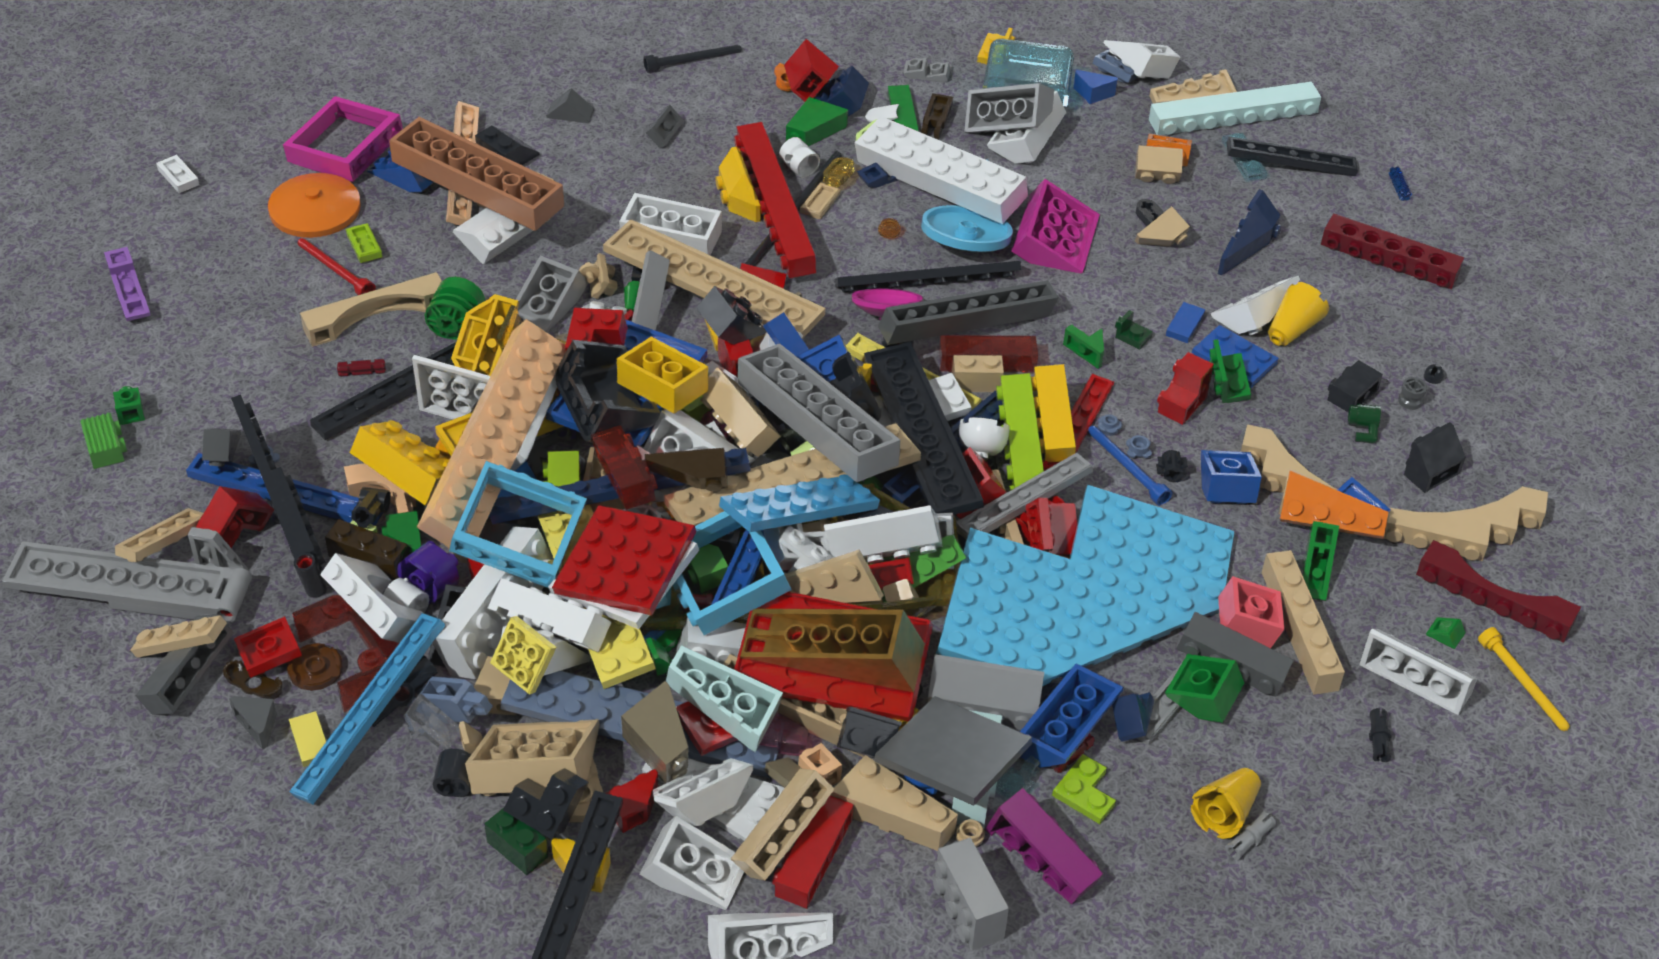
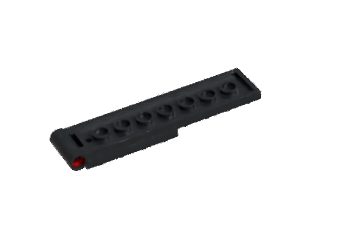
[231,394,327,598]

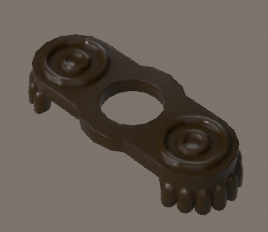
[223,660,283,700]

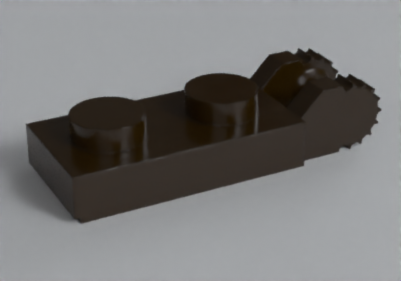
[921,93,954,140]

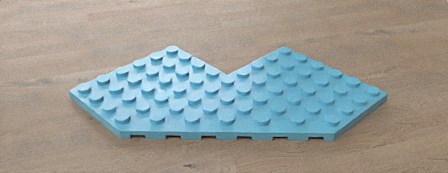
[936,485,1234,686]

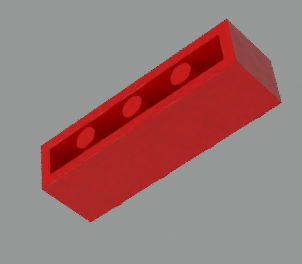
[772,795,854,909]

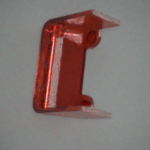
[292,595,399,713]

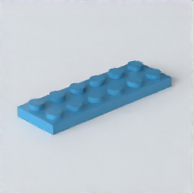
[719,474,880,532]

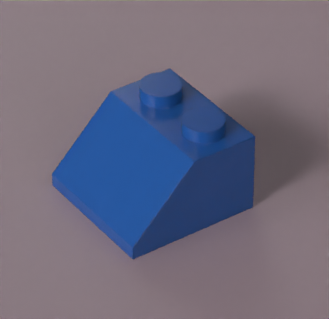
[1201,450,1262,504]

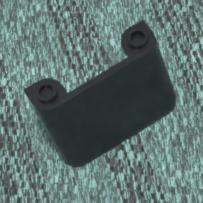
[555,340,661,442]
[765,352,881,456]

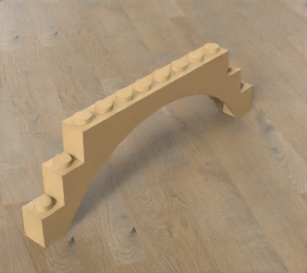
[1241,424,1548,561]

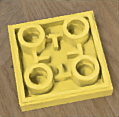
[490,616,557,694]

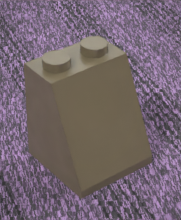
[621,681,688,784]

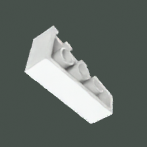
[488,578,611,652]
[676,617,746,664]

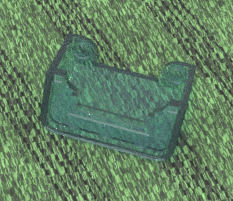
[983,39,1074,106]

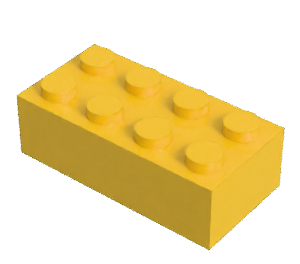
[350,420,450,506]

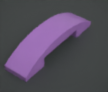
[104,247,151,321]

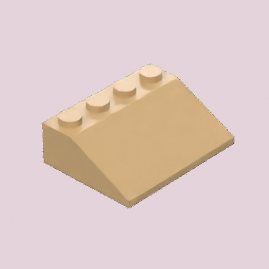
[465,719,600,796]

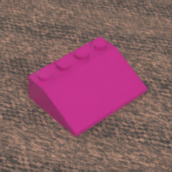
[1011,179,1100,274]

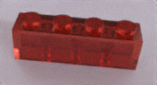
[939,335,1038,373]
[591,425,657,510]

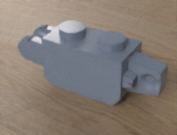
[408,676,493,723]

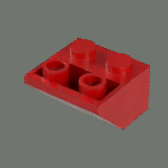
[784,39,839,102]

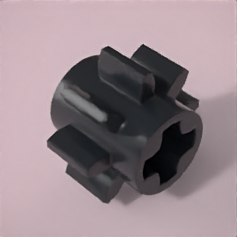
[1156,450,1188,481]

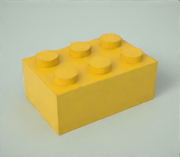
[617,337,708,414]

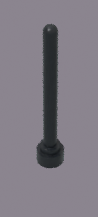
[643,45,742,73]

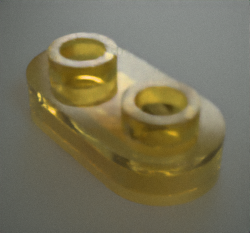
[823,157,854,188]

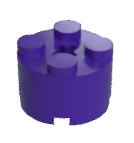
[397,541,459,604]

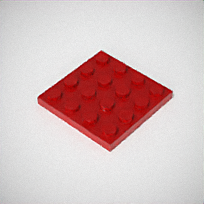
[552,505,696,616]

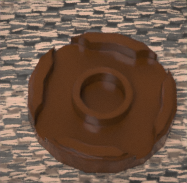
[287,643,343,691]

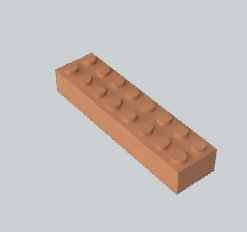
[389,117,564,231]

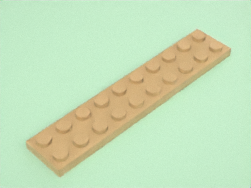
[603,219,826,339]
[664,423,921,526]

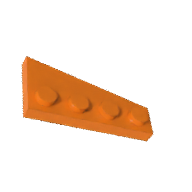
[1280,471,1389,539]

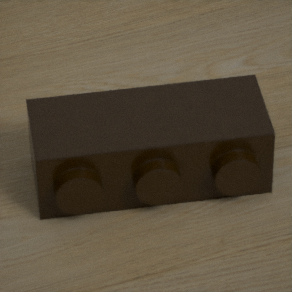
[325,519,409,580]

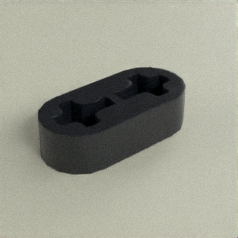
[1136,199,1164,227]

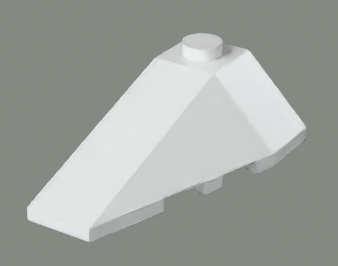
[708,913,833,959]

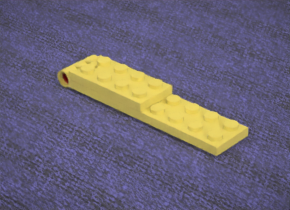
[537,504,656,689]

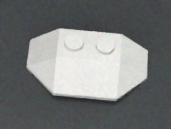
[653,758,753,826]

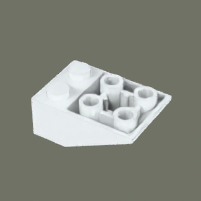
[1103,40,1180,80]

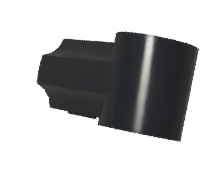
[352,486,391,528]

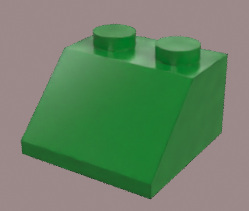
[1165,654,1244,723]

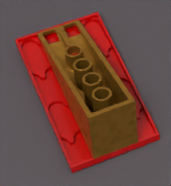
[734,592,933,722]

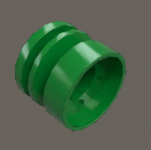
[424,276,485,340]

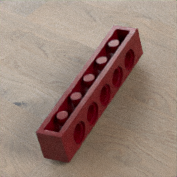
[1321,213,1464,290]

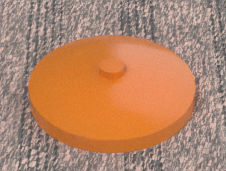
[268,173,361,238]

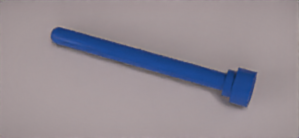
[1088,426,1173,506]

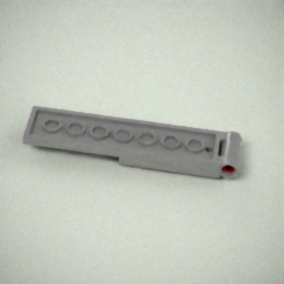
[2,541,252,622]

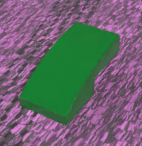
[645,637,672,678]

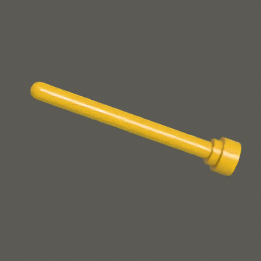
[1478,627,1570,731]

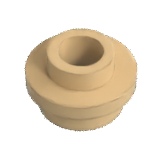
[956,819,985,847]

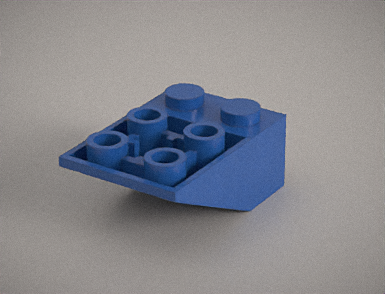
[367,149,433,192]

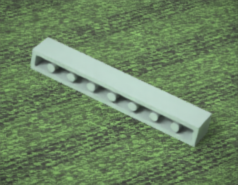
[1149,82,1321,135]

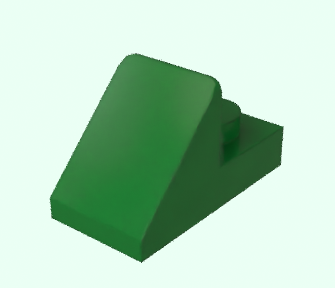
[1063,324,1104,369]

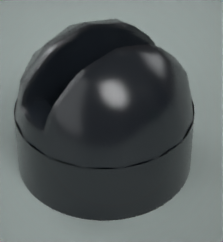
[1424,364,1444,384]

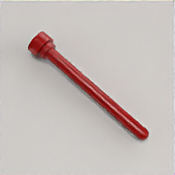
[298,238,376,295]

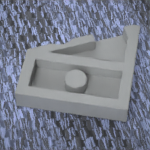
[188,527,248,570]

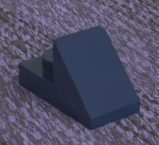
[1112,692,1155,742]

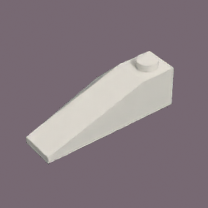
[1211,276,1300,335]

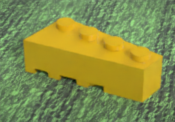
[1031,364,1076,463]

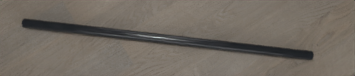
[745,151,842,266]

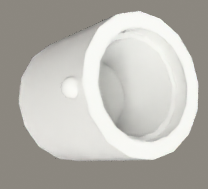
[383,578,429,613]

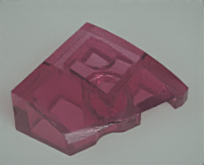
[759,712,808,756]

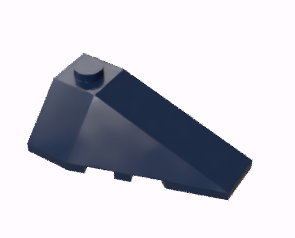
[1218,189,1282,275]

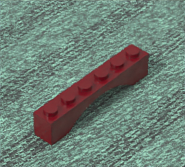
[1416,540,1581,643]

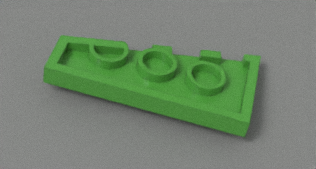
[866,534,967,609]

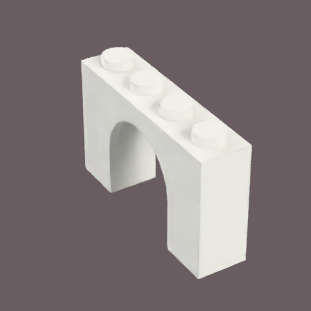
[320,553,425,643]

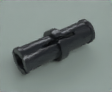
[1369,708,1392,762]

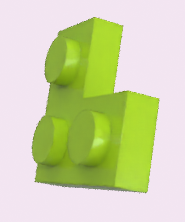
[1052,754,1116,824]

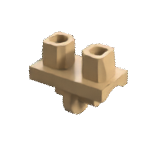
[579,253,618,299]

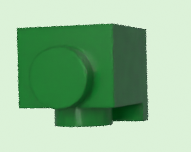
[113,386,145,425]

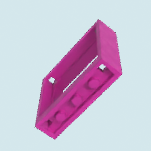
[283,96,403,182]

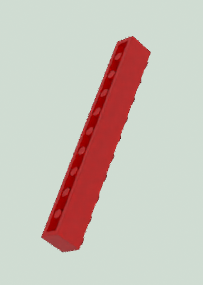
[734,122,816,278]

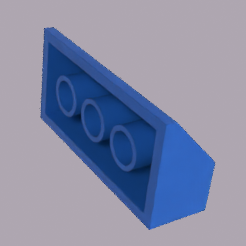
[1020,663,1124,768]

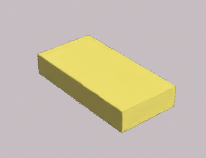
[289,711,326,767]

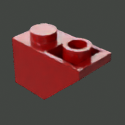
[606,769,659,833]

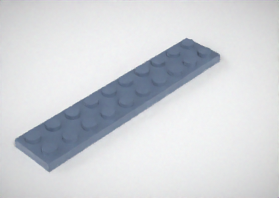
[501,671,785,778]

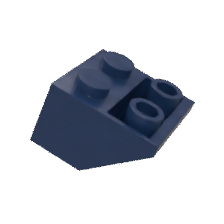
[815,66,869,116]

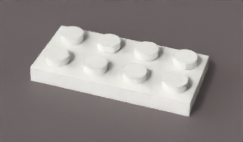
[874,373,972,427]

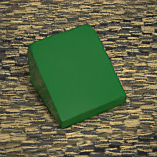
[1426,617,1466,649]

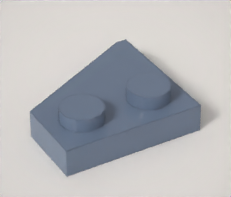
[1092,49,1137,83]

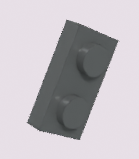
[646,105,684,148]

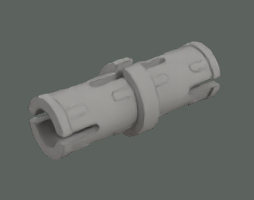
[1225,812,1276,860]

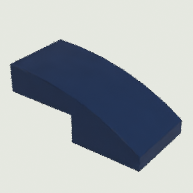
[857,162,898,187]

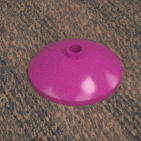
[852,288,923,320]

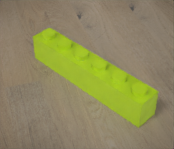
[996,373,1044,491]

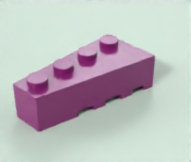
[985,788,1103,904]

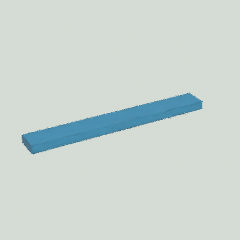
[289,613,445,805]

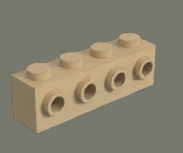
[731,768,835,881]

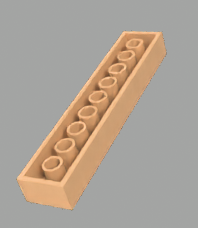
[417,319,566,548]

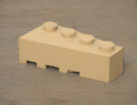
[700,367,780,457]
[831,755,958,851]

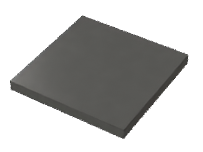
[875,696,1032,806]

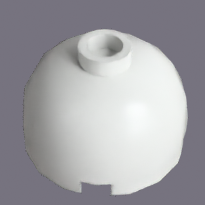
[959,418,1010,460]

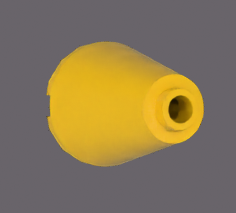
[1268,282,1329,346]
[1191,768,1261,839]

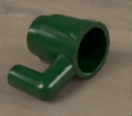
[1348,404,1381,443]

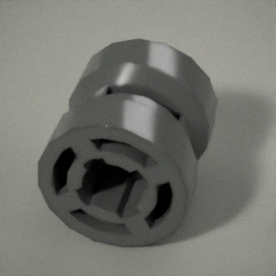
[1398,377,1427,410]

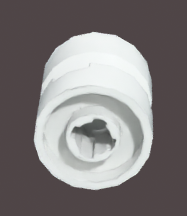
[779,137,820,178]

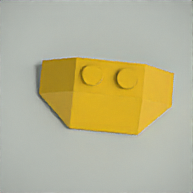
[715,147,760,222]
[451,294,519,376]

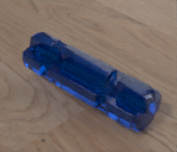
[1389,166,1412,201]

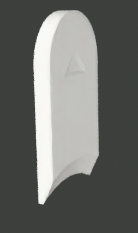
[865,104,899,122]

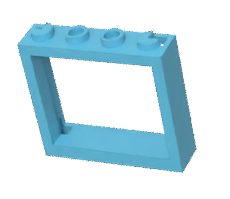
[449,461,587,588]
[672,511,792,635]

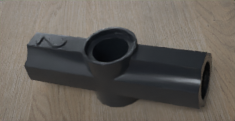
[372,655,438,727]

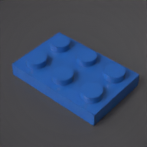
[1192,325,1279,388]

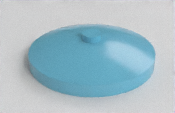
[921,205,1013,252]

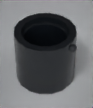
[432,748,471,797]

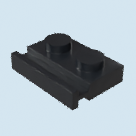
[837,707,902,758]

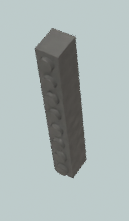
[878,280,1059,345]

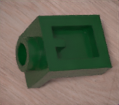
[1115,310,1153,350]

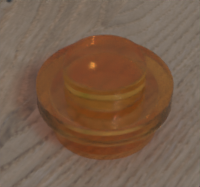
[878,218,901,238]

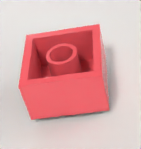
[1218,576,1284,648]

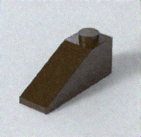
[645,448,728,491]

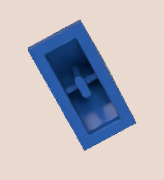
[1073,70,1118,104]

